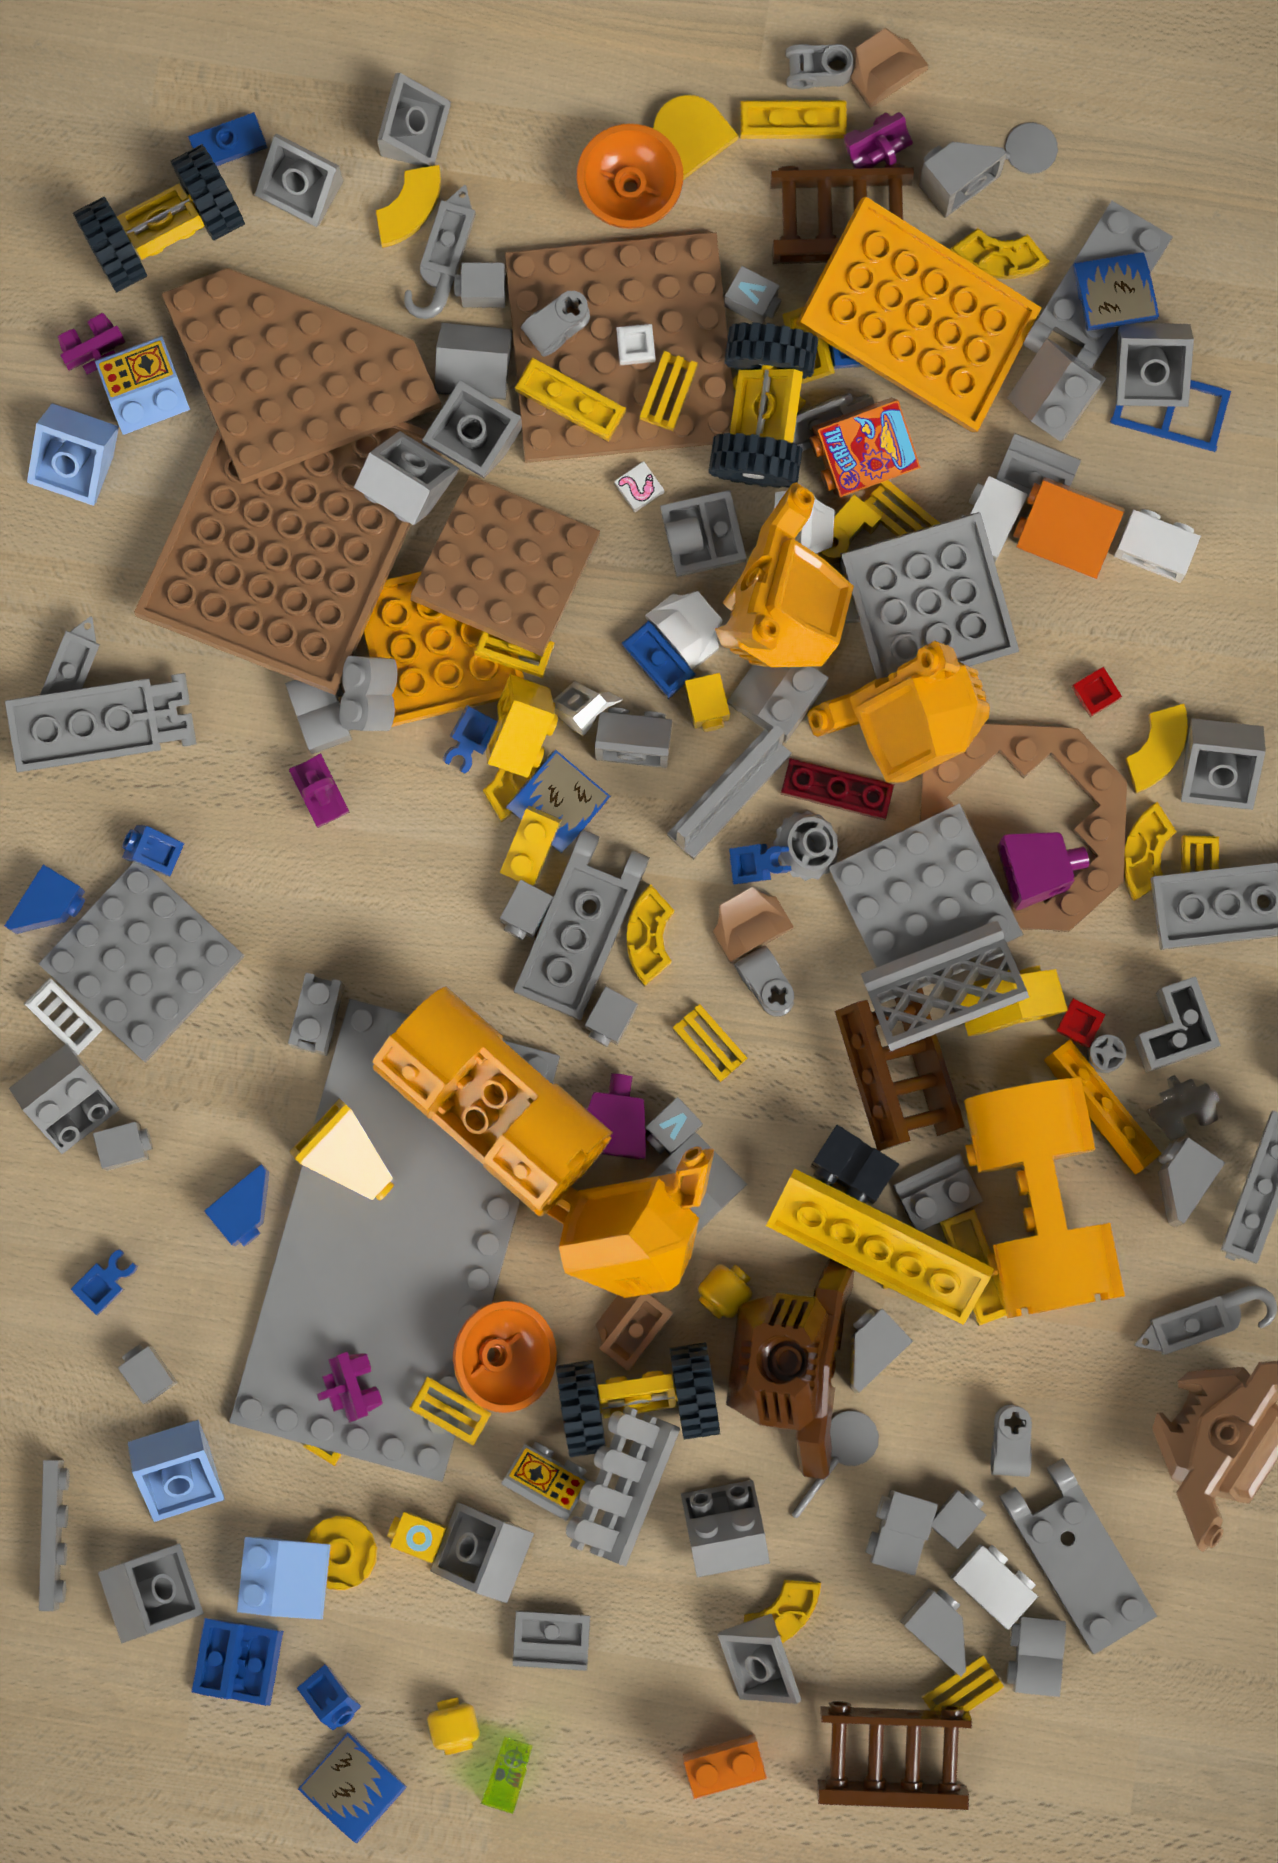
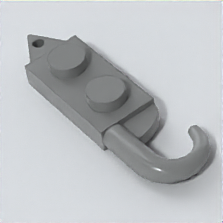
[404,185,476,319]
[40,616,100,695]
[1134,1285,1277,1355]

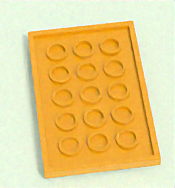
[796,197,1041,433]

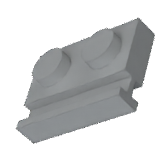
[996,433,1081,496]
[893,1153,983,1231]
[513,1611,590,1671]

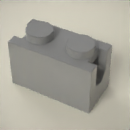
[288,973,345,1056]

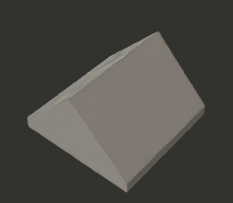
[378,73,451,167]
[255,134,343,227]
[435,323,513,400]
[718,1613,801,1704]

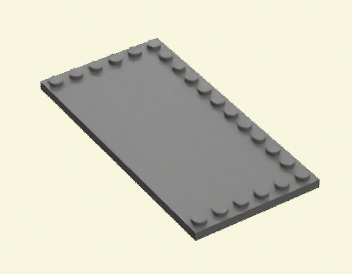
[229,999,560,1482]

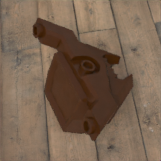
[726,1259,855,1479]

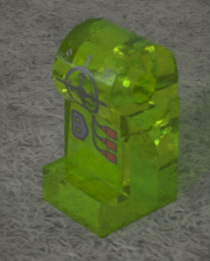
[481,1736,533,1814]

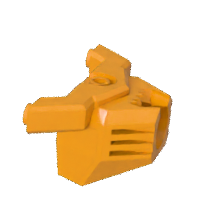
[715,482,854,667]
[807,641,990,782]
[546,1147,714,1298]

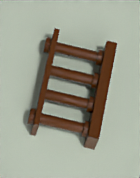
[770,163,914,264]
[835,988,965,1151]
[817,1701,972,1810]

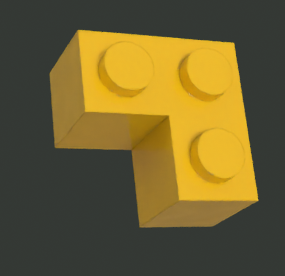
[486,674,558,778]
[961,965,1068,1037]

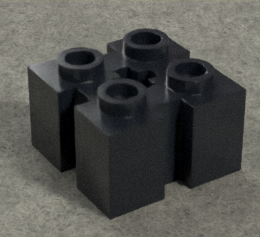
[810,1125,899,1205]

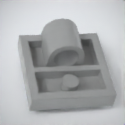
[660,490,746,577]

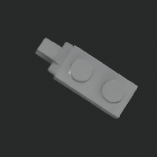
[793,393,875,451]

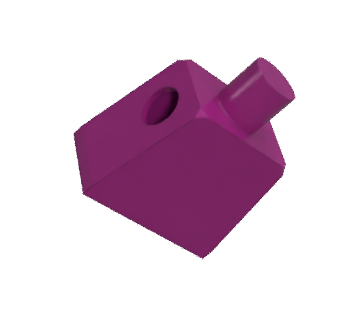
[997,832,1089,911]
[588,1073,646,1160]

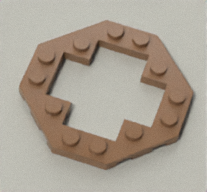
[920,724,1127,932]

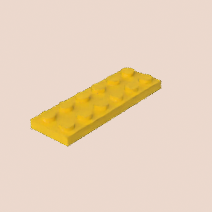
[766,1168,994,1325]

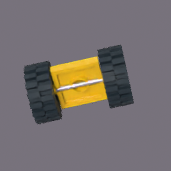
[73,144,245,293]
[709,322,818,488]
[556,1342,720,1458]

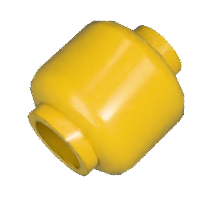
[698,1264,752,1319]
[427,1697,480,1755]

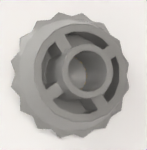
[773,811,840,881]

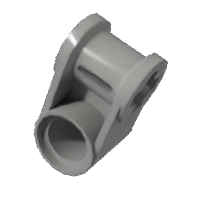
[786,44,853,89]
[521,291,590,357]
[734,945,794,1017]
[990,1404,1032,1477]

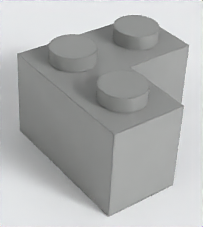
[1134,976,1221,1073]
[866,1490,938,1576]

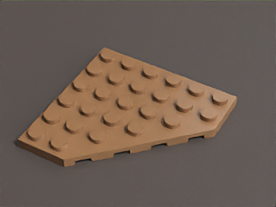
[161,268,441,484]

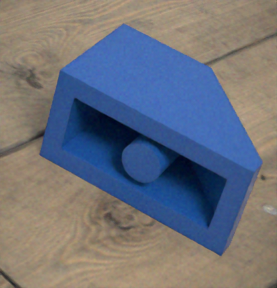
[4,864,85,934]
[204,1164,269,1247]

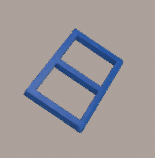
[1110,380,1231,452]

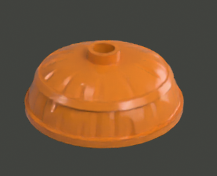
[577,124,684,229]
[453,1301,557,1413]

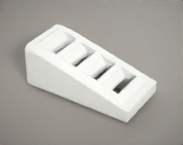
[24,978,103,1055]

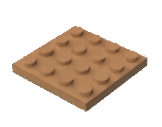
[411,475,600,656]

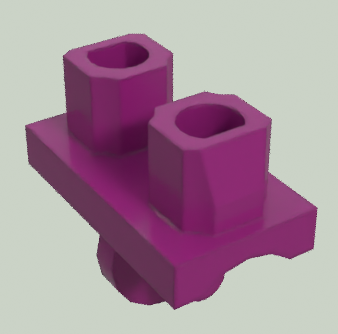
[844,112,913,169]
[58,313,126,375]
[289,753,350,828]
[317,1352,383,1423]

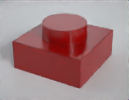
[1072,666,1122,717]
[1056,998,1106,1048]

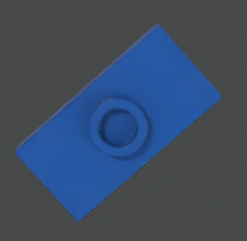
[188,112,268,166]
[622,621,696,699]

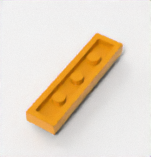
[1044,1039,1162,1175]

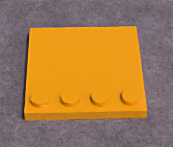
[363,571,524,727]

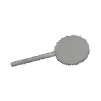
[1005,122,1058,174]
[792,1411,879,1518]

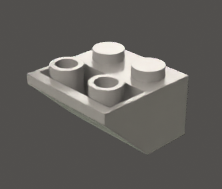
[9,1043,120,1154]
[681,1480,770,1577]

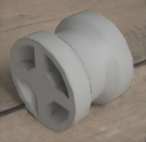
[1087,1035,1126,1073]

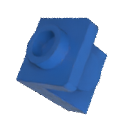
[122,825,185,876]
[297,1664,361,1730]

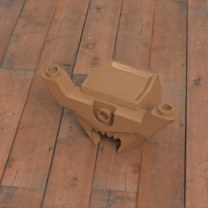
[1152,1360,1278,1552]

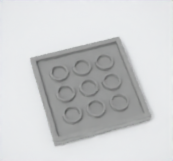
[840,512,1020,679]
[829,803,1024,967]
[39,861,245,1063]

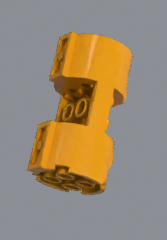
[372,986,613,1217]
[964,1077,1125,1319]

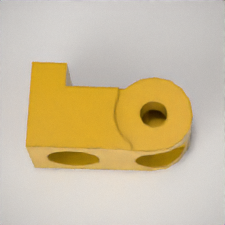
[818,495,882,563]

